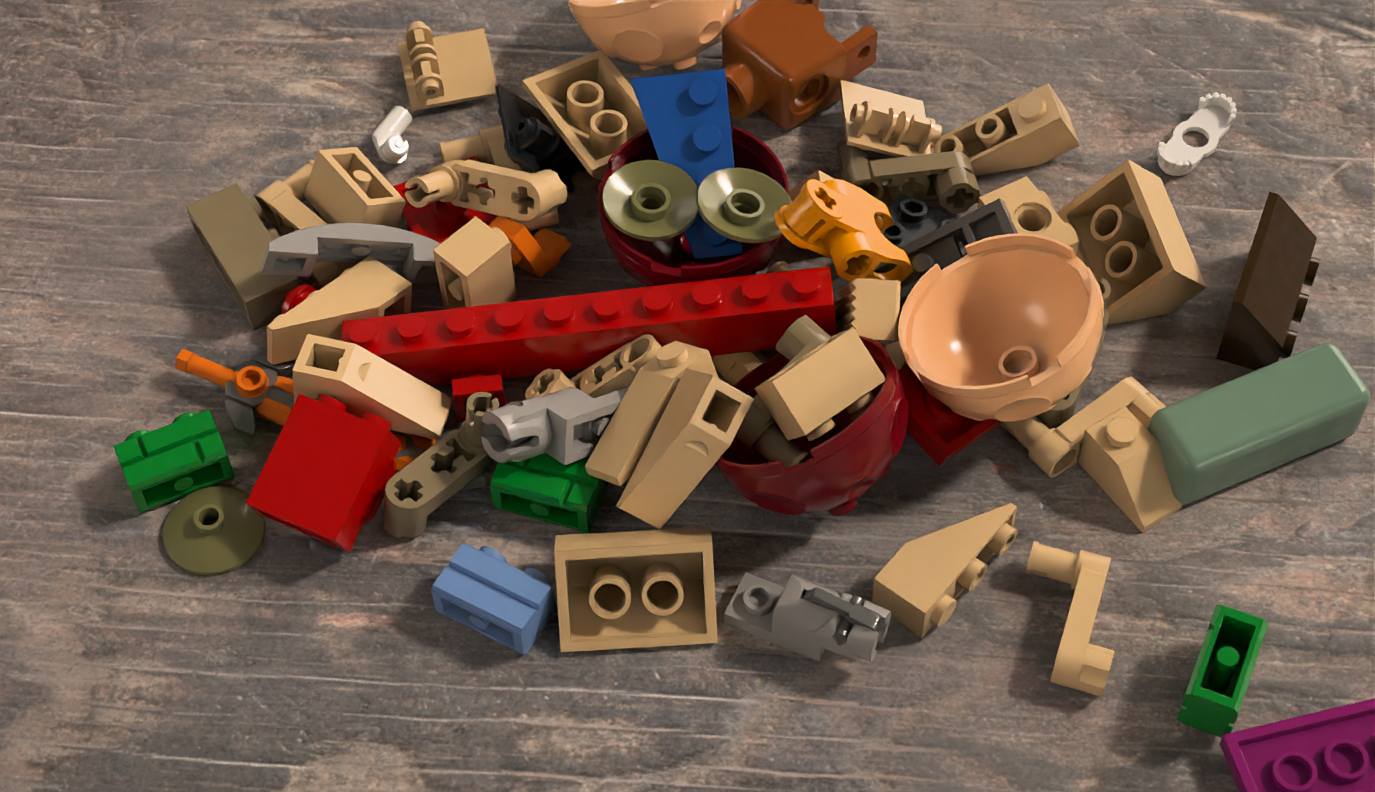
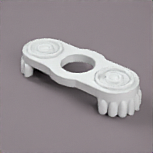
[1157,93,1237,176]

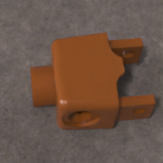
[722,0,878,130]

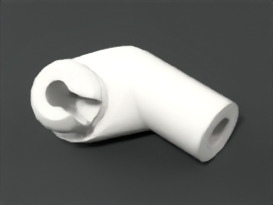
[372,106,412,164]

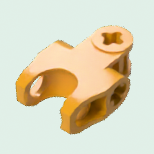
[774,179,913,282]

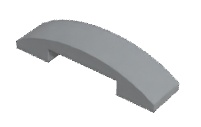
[261,223,441,284]

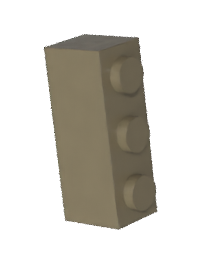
[186,183,306,331]

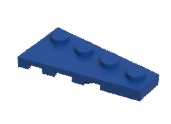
[630,69,743,263]

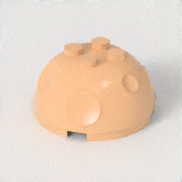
[569,0,742,70]
[898,233,1104,422]

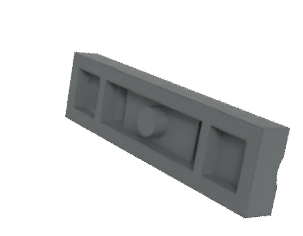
[832,198,1018,305]

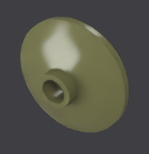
[602,160,698,241]
[696,168,792,243]
[163,486,265,576]

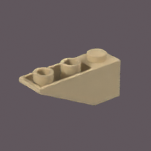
[930,83,1080,176]
[267,255,412,365]
[292,334,453,440]
[616,368,754,529]
[872,503,1018,638]

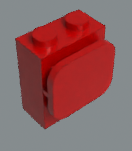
[246,393,402,553]

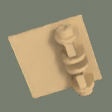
[397,21,497,111]
[839,80,942,157]

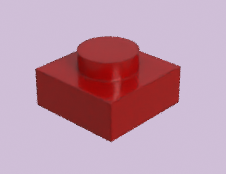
[452,374,506,423]

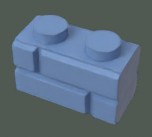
[431,543,556,655]

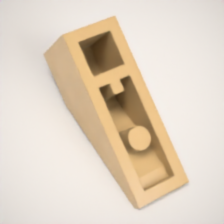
[585,341,719,486]

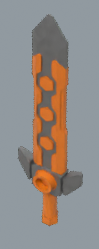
[175,349,486,490]

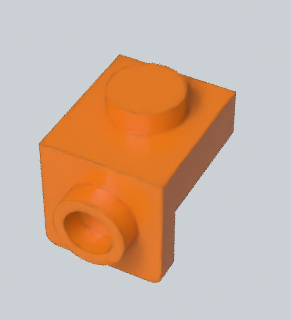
[488,216,571,277]

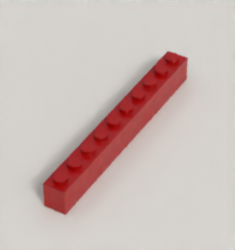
[341,266,838,387]

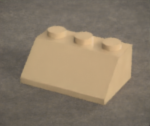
[522,49,647,181]
[1056,159,1207,325]
[554,526,718,652]

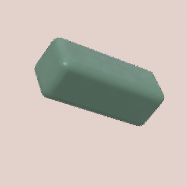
[1148,343,1370,504]

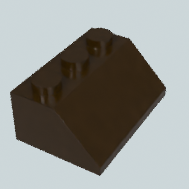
[1216,192,1321,371]

